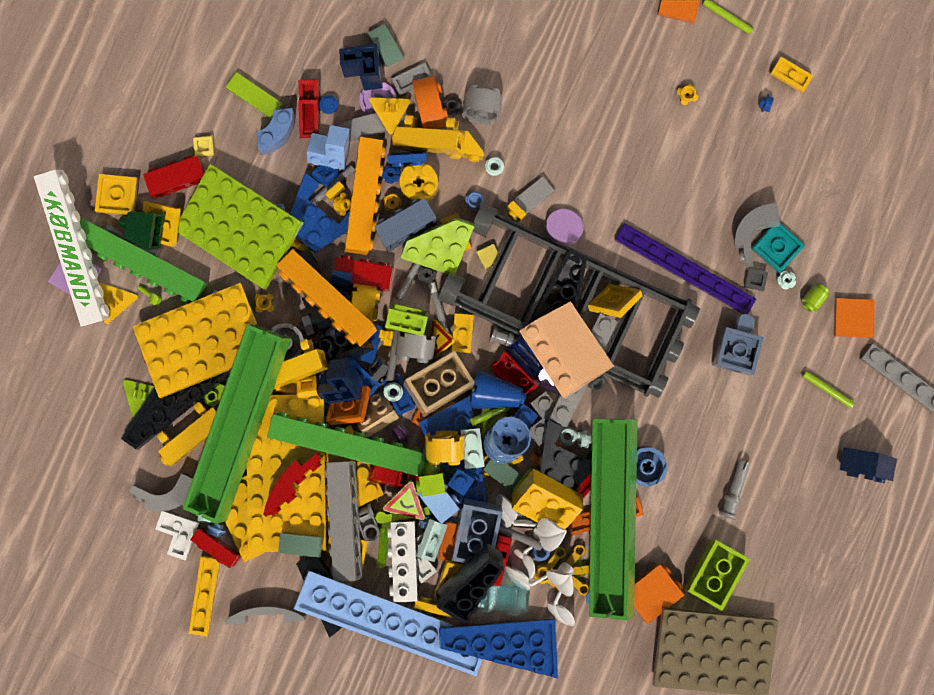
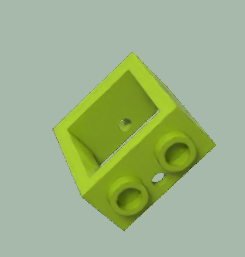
[385,303,429,336]

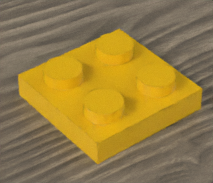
[95,174,139,216]
[588,284,642,318]

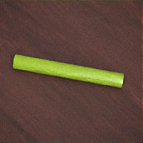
[702,0,754,35]
[802,371,855,408]
[470,404,522,426]

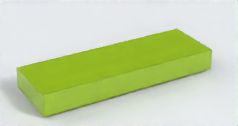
[226,72,283,120]

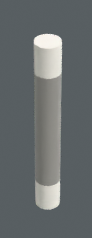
[428,282,450,333]

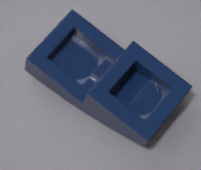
[332,270,353,293]

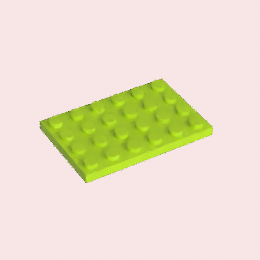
[178,164,304,289]

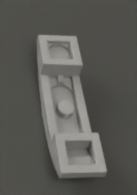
[336,109,411,142]
[225,604,306,625]

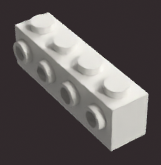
[387,520,418,602]

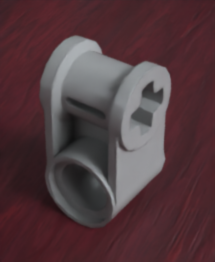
[358,503,381,542]

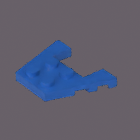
[290,173,350,253]

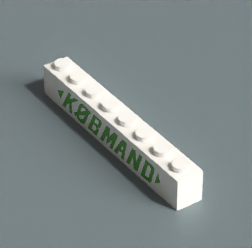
[34,170,110,327]

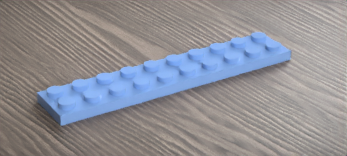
[293,570,482,676]

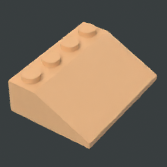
[519,301,614,399]

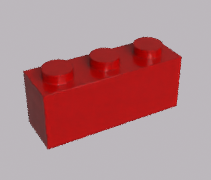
[143,155,205,199]
[333,255,393,292]

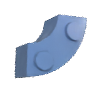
[256,108,295,155]

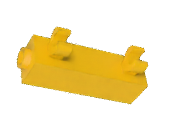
[392,115,465,155]
[273,339,328,390]
[157,402,217,466]

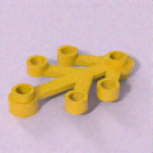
[534,544,590,598]

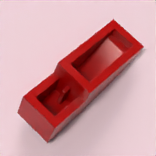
[298,79,319,138]

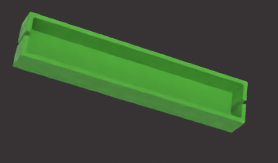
[183,324,291,524]
[589,418,638,620]

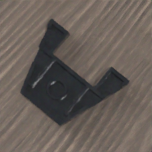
[537,418,592,491]

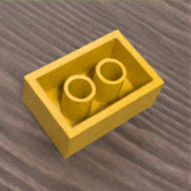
[512,469,583,529]

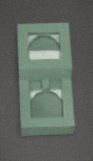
[368,24,404,67]
[483,459,523,492]
[278,533,323,557]

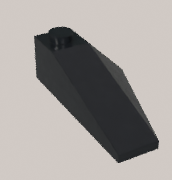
[532,249,587,319]
[303,324,374,377]

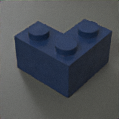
[339,43,383,91]
[317,358,364,404]
[840,447,897,484]

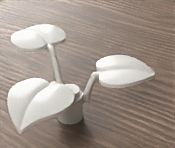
[495,494,567,580]
[505,562,575,627]

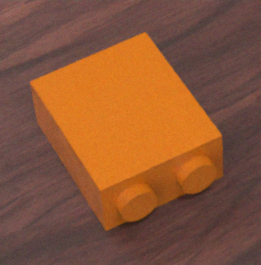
[634,562,684,624]

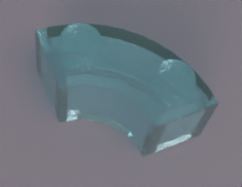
[478,584,530,616]

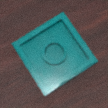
[751,223,806,274]

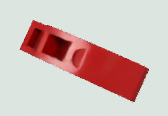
[263,453,323,517]

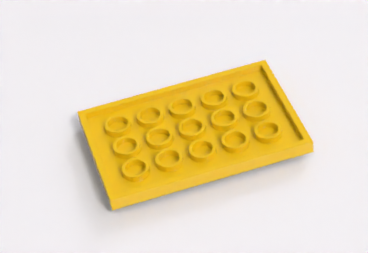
[132,283,258,398]

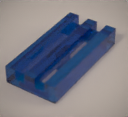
[507,336,543,378]

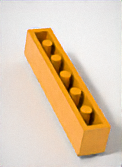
[344,137,386,255]
[276,249,377,347]

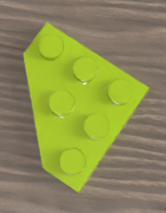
[400,217,475,275]

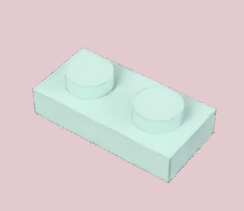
[460,428,485,469]
[416,519,448,562]

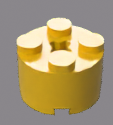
[400,163,438,203]
[351,283,380,322]
[425,430,465,465]

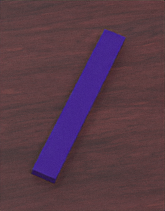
[615,223,756,314]

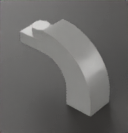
[735,203,780,268]
[129,473,194,511]

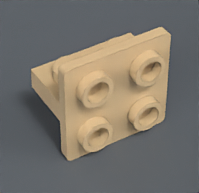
[356,391,399,438]

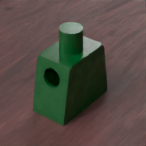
[119,210,165,250]

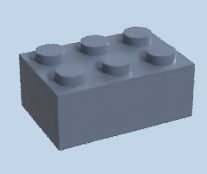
[374,198,437,252]
[452,498,503,563]

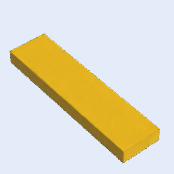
[188,555,220,636]

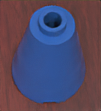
[471,371,526,409]

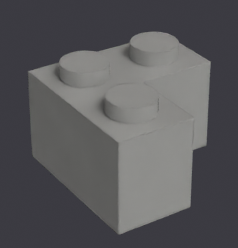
[529,392,564,446]

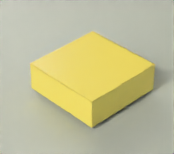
[193,136,215,157]
[476,244,499,269]

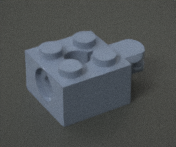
[712,314,764,376]

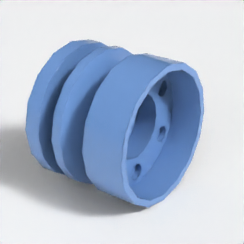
[483,417,531,464]

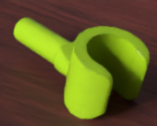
[137,286,161,306]

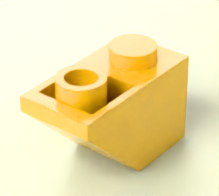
[446,130,484,162]

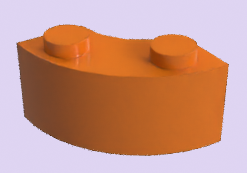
[412,76,448,129]

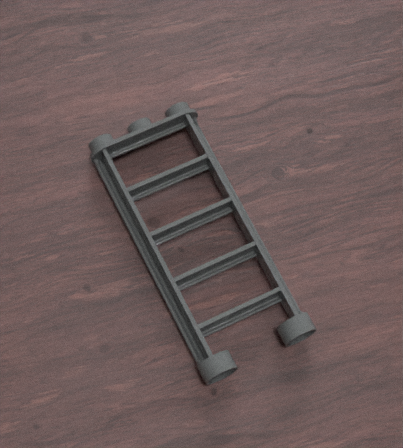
[438,203,700,398]

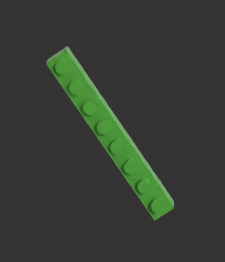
[80,217,208,304]
[267,412,426,476]

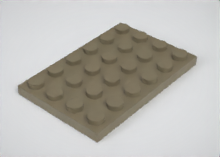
[652,608,778,695]

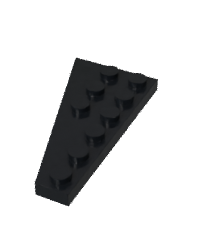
[121,371,231,450]

